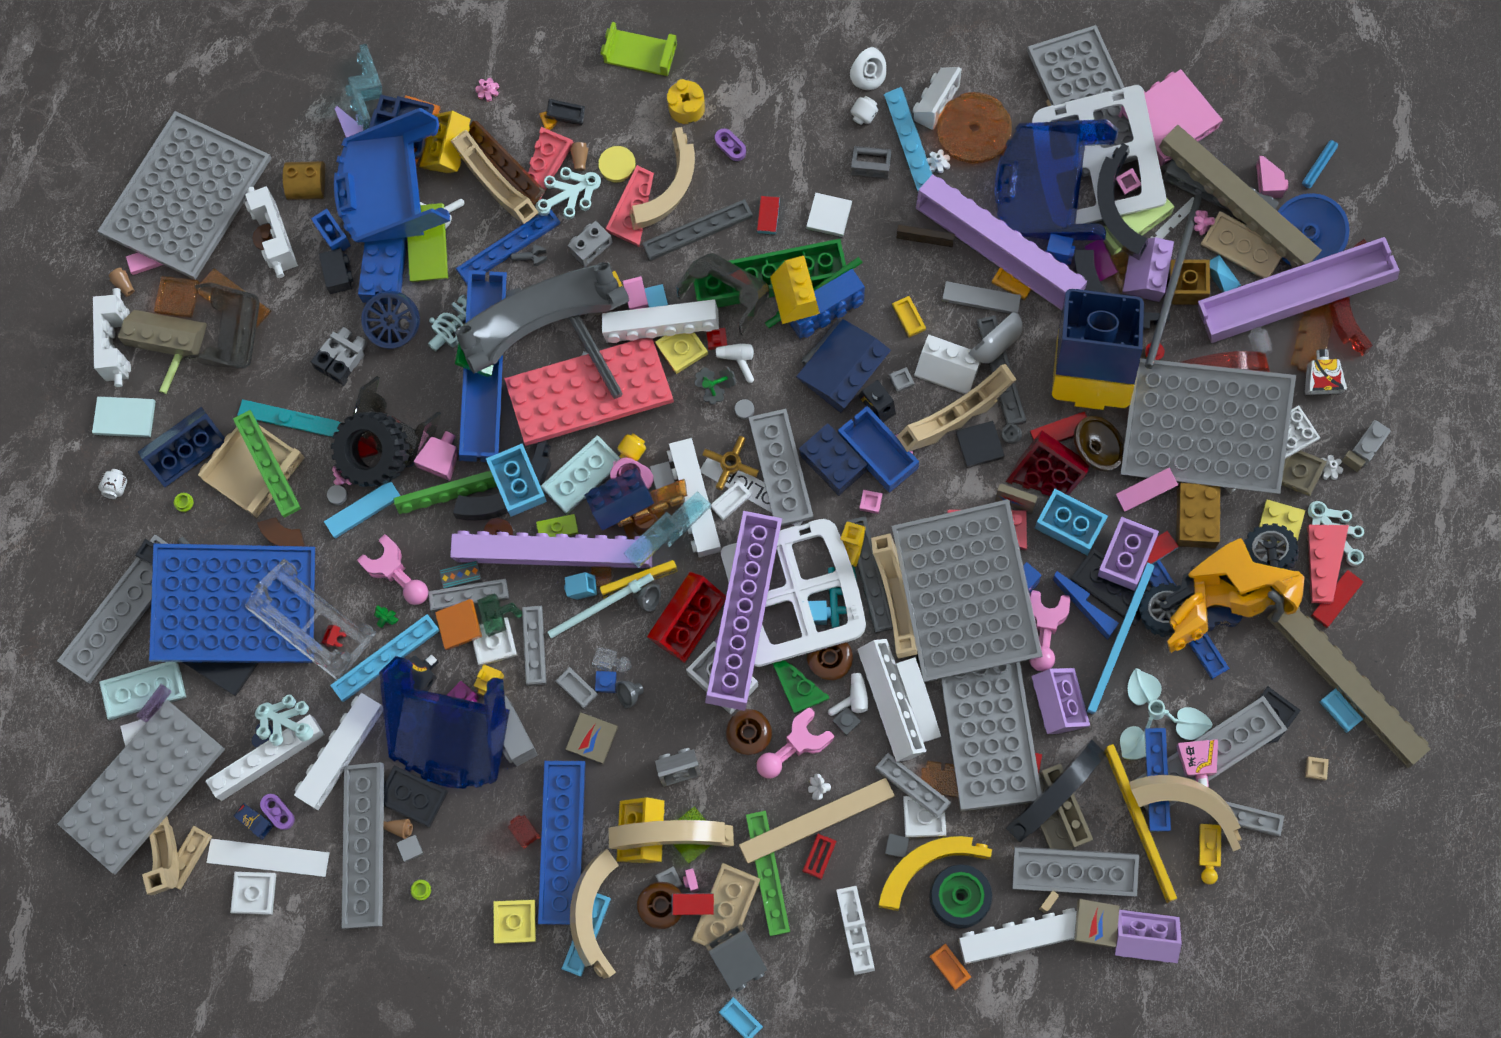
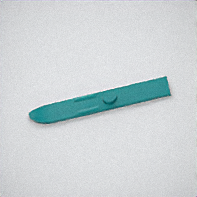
[238,399,341,437]

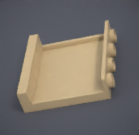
[198,425,304,518]

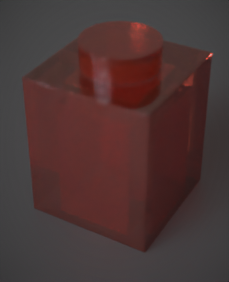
[508,815,540,849]

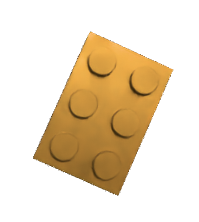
[1176,483,1220,548]

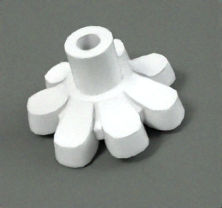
[927,150,950,173]
[1321,455,1343,480]
[808,774,831,801]

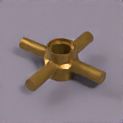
[702,436,759,490]

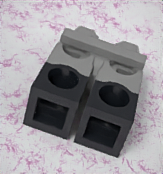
[310,327,367,386]

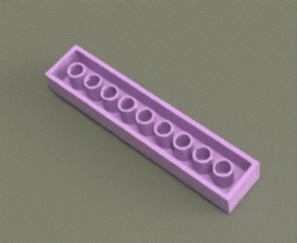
[705,511,782,711]

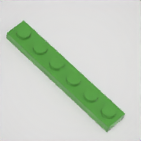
[233,410,301,518]
[393,471,497,514]
[746,811,790,937]

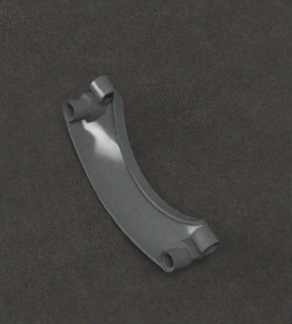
[455,262,629,373]

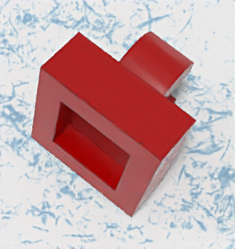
[706,328,727,350]
[321,625,346,647]

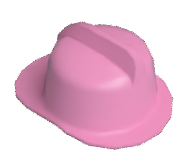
[610,457,653,489]

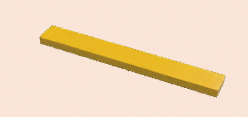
[1104,744,1177,903]

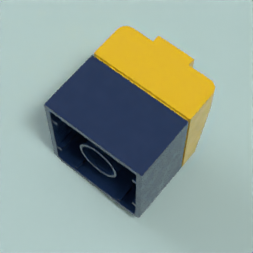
[1052,289,1144,410]

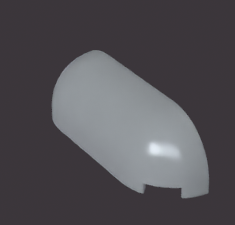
[968,311,1023,363]

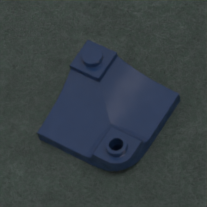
[369,94,434,159]

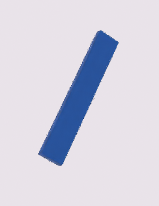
[456,209,560,285]

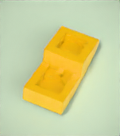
[840,522,865,567]

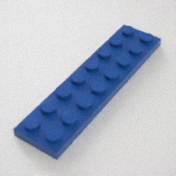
[538,761,585,925]

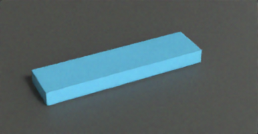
[324,482,400,539]
[562,893,611,977]

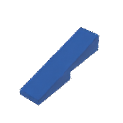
[1052,571,1119,640]

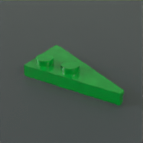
[772,660,830,714]

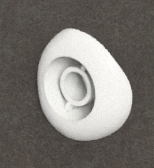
[850,47,886,90]

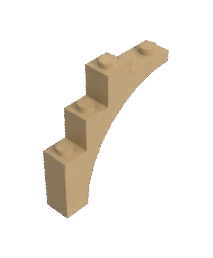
[897,364,1017,452]

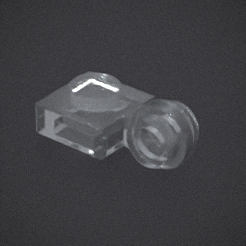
[592,647,632,674]

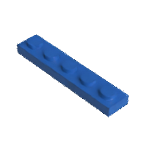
[1144,728,1171,832]

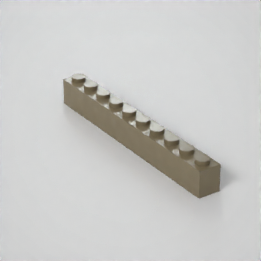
[1159,124,1322,268]
[1267,607,1431,768]

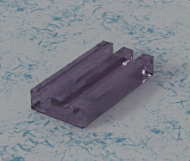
[137,684,172,723]

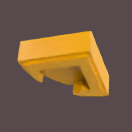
[539,111,557,130]

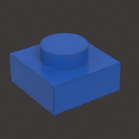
[595,671,617,693]

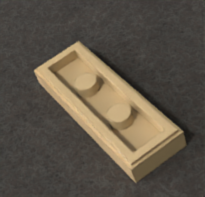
[176,826,212,890]

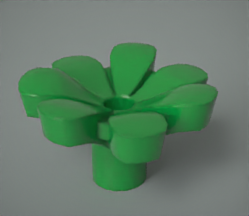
[374,605,398,628]

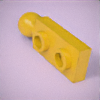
[1199,824,1221,885]

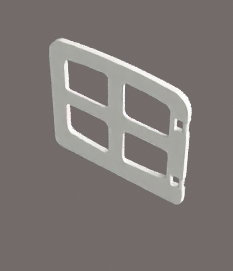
[1032,85,1167,228]
[721,519,866,667]

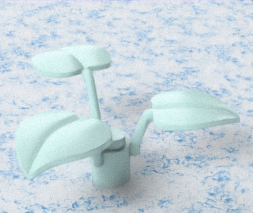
[1120,668,1213,760]

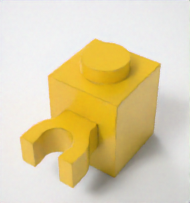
[474,664,504,698]

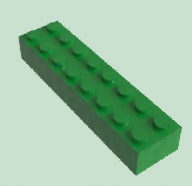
[691,239,846,308]

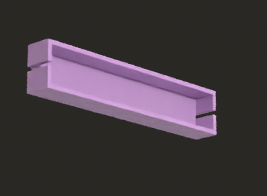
[916,174,1087,310]
[1198,237,1400,343]
[451,531,653,569]

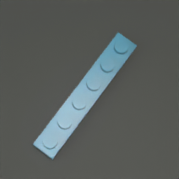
[884,87,932,191]
[330,614,440,702]

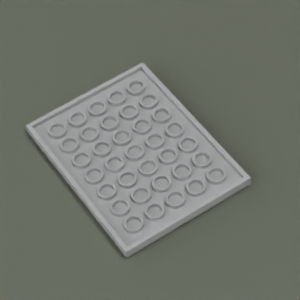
[98,111,271,280]
[1121,358,1296,494]
[892,499,1043,682]

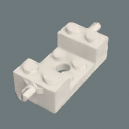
[245,186,298,278]
[93,288,131,387]

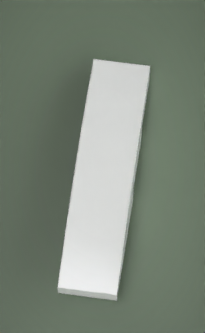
[896,657,941,743]
[836,886,875,975]

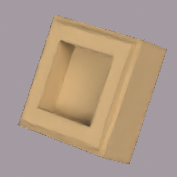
[1305,757,1329,780]
[1039,891,1059,913]

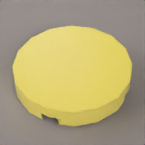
[599,146,636,183]

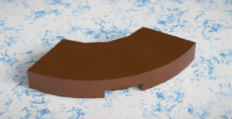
[257,517,305,547]

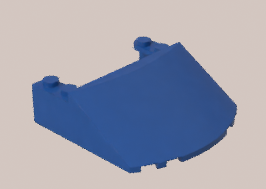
[334,108,450,243]

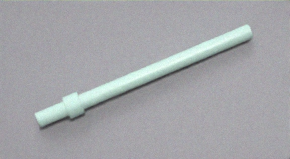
[548,573,654,638]

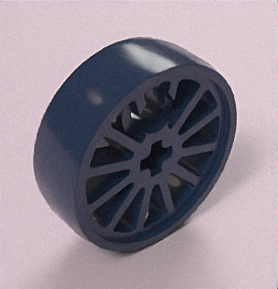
[361,291,420,349]

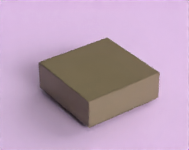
[1342,450,1366,473]

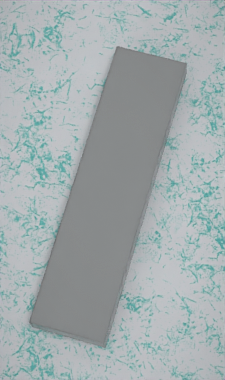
[942,281,1021,314]
[428,578,509,612]
[522,606,546,686]
[875,753,951,819]

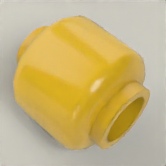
[617,433,646,461]

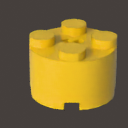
[667,79,705,124]

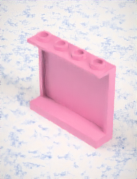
[1119,69,1223,167]

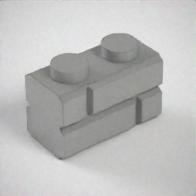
[1352,420,1391,467]

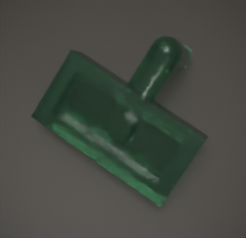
[477,593,522,637]

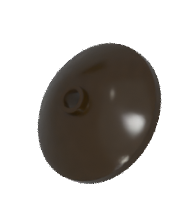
[1074,416,1124,471]

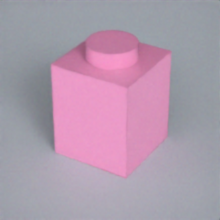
[1116,168,1141,195]

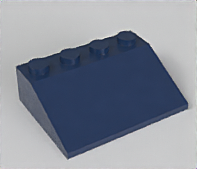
[796,319,891,413]

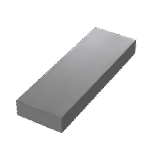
[1226,801,1284,837]

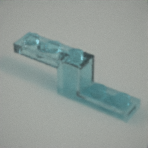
[345,44,382,131]
[624,491,712,568]

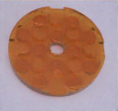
[937,92,1012,163]

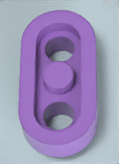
[715,129,746,161]
[260,794,295,830]

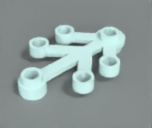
[536,167,601,219]
[1307,501,1364,566]
[255,695,313,746]

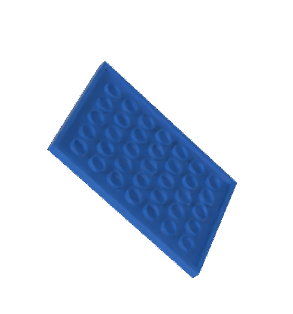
[149,544,315,663]

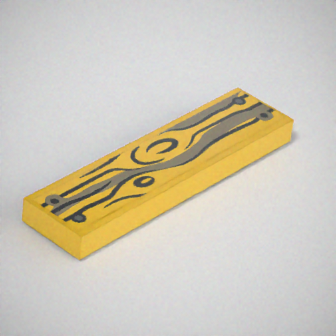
[600,560,678,599]

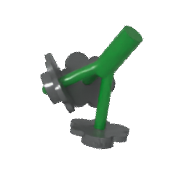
[694,366,736,405]

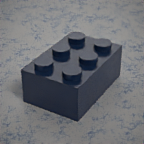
[799,423,868,496]
[584,467,654,531]

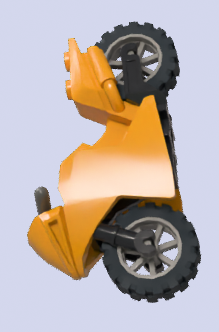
[1139,523,1305,653]

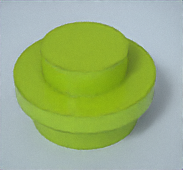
[174,493,194,512]
[411,880,431,901]

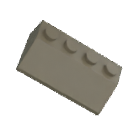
[118,310,207,359]

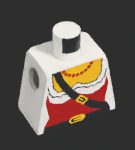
[1305,349,1347,395]

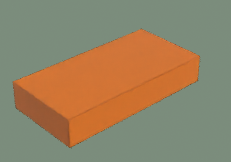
[929,944,971,990]

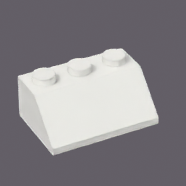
[912,67,962,130]
[914,334,981,394]

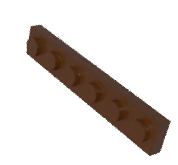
[469,120,545,206]

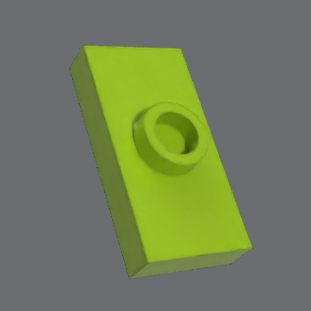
[536,514,579,537]

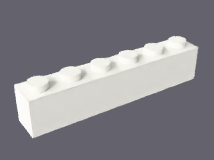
[602,299,719,343]
[667,438,721,557]
[857,639,926,762]
[294,693,385,810]
[206,714,325,801]
[958,908,1077,965]

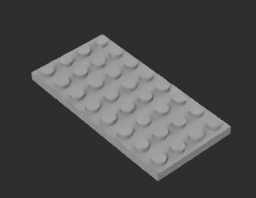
[1027,25,1138,177]
[941,662,1041,811]
[57,700,225,875]

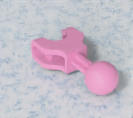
[357,534,428,605]
[1029,590,1070,672]
[756,708,835,779]

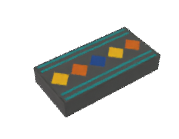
[439,561,482,589]

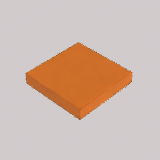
[435,599,482,650]

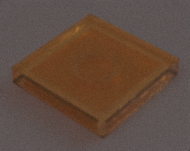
[154,276,200,318]

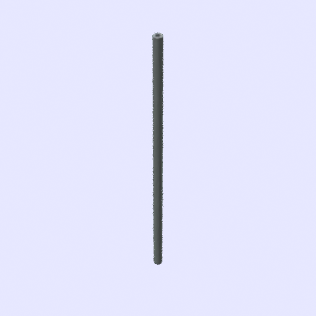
[1145,195,1202,369]

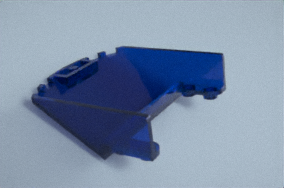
[995,119,1119,241]
[379,656,510,789]

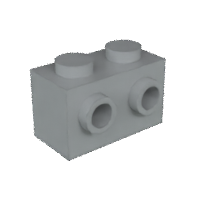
[568,221,613,267]

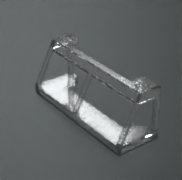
[245,559,377,680]

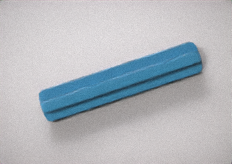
[1302,140,1338,188]

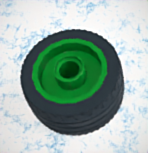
[929,864,992,928]

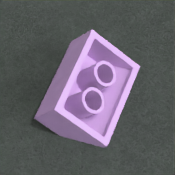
[1122,237,1174,302]
[1032,668,1090,734]
[1115,910,1182,963]

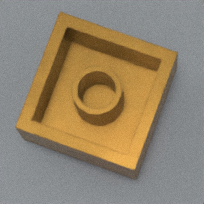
[1170,260,1210,305]

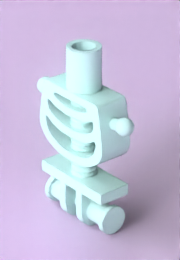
[428,295,467,352]

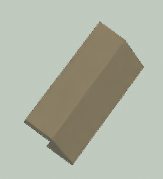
[1030,764,1093,850]

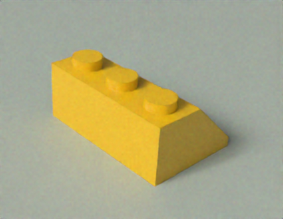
[419,111,471,173]
[770,256,820,324]
[616,797,664,863]

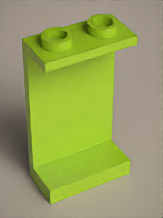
[601,22,677,76]

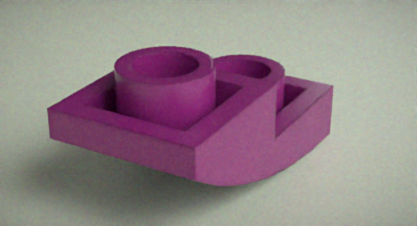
[1085,238,1118,281]

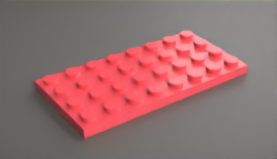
[504,338,674,446]

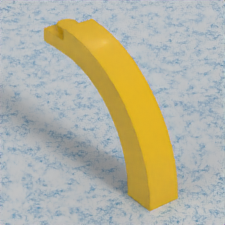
[878,836,992,911]

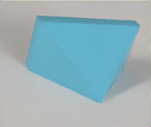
[1210,255,1241,293]

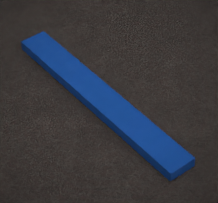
[1143,560,1230,680]

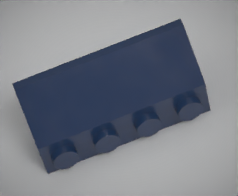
[138,407,225,487]

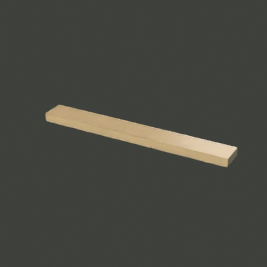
[739,778,895,864]

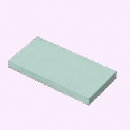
[541,435,621,515]
[99,662,186,720]

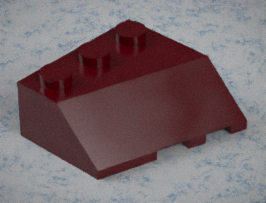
[1005,431,1089,496]

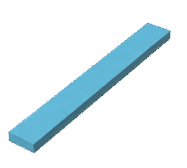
[1086,562,1154,714]

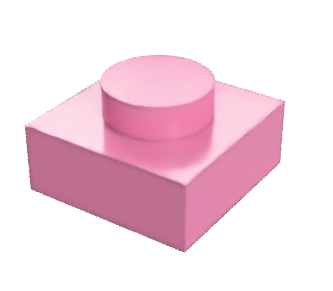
[859,490,883,514]
[683,868,699,893]

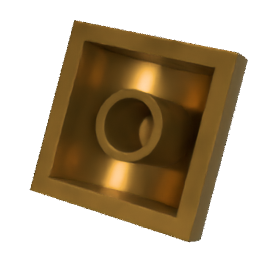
[283,161,325,200]

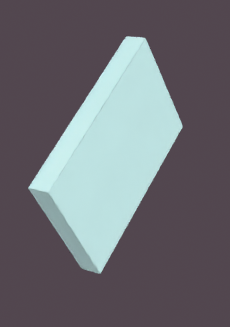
[92,397,156,438]

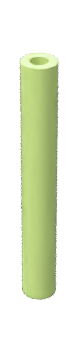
[159,354,182,394]

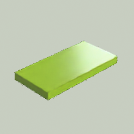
[407,203,448,282]

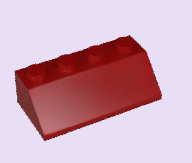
[647,572,726,662]

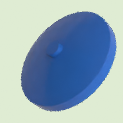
[1278,193,1350,266]

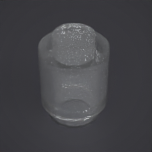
[1248,327,1273,357]

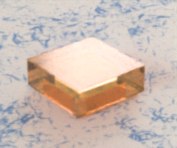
[591,567,612,588]

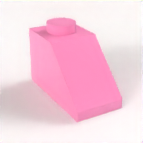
[1256,156,1288,198]
[623,276,649,310]

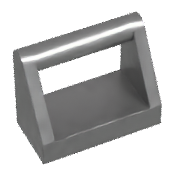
[851,146,891,179]

